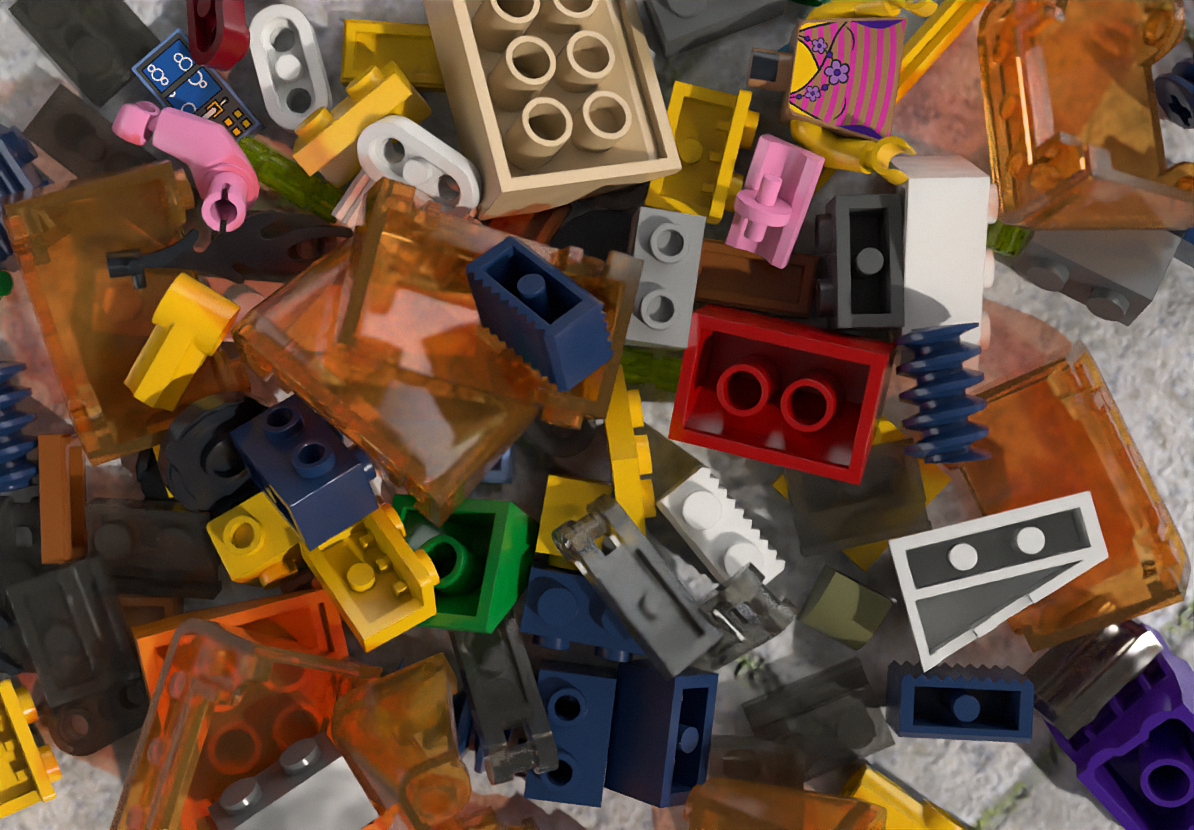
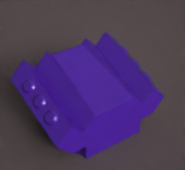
[1041,622,1194,830]

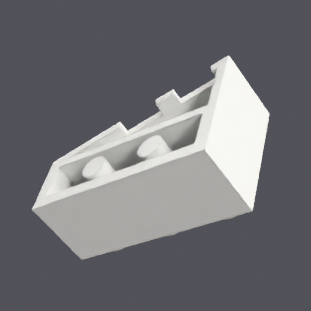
[888,155,999,371]
[887,490,1109,672]

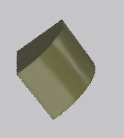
[796,564,894,651]

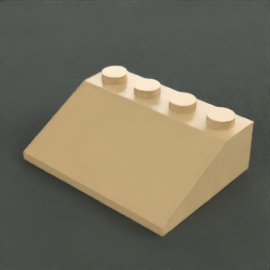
[423,0,682,220]

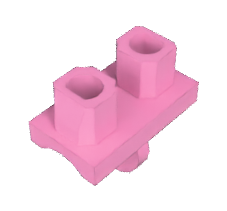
[725,133,825,269]

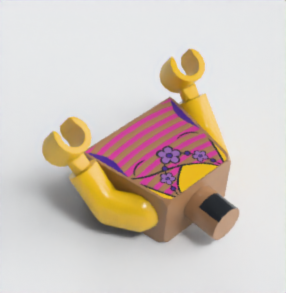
[746,0,938,185]

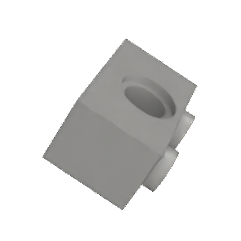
[614,206,706,352]

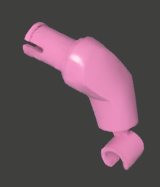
[112,101,260,232]

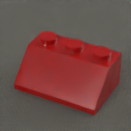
[668,304,897,485]

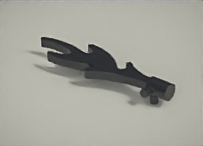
[106,210,354,289]

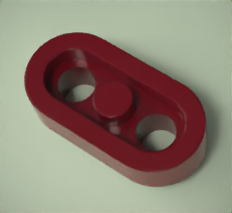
[186,0,250,71]

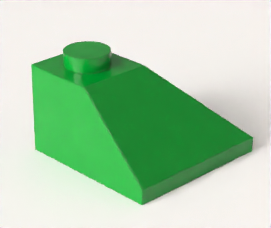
[392,494,540,634]

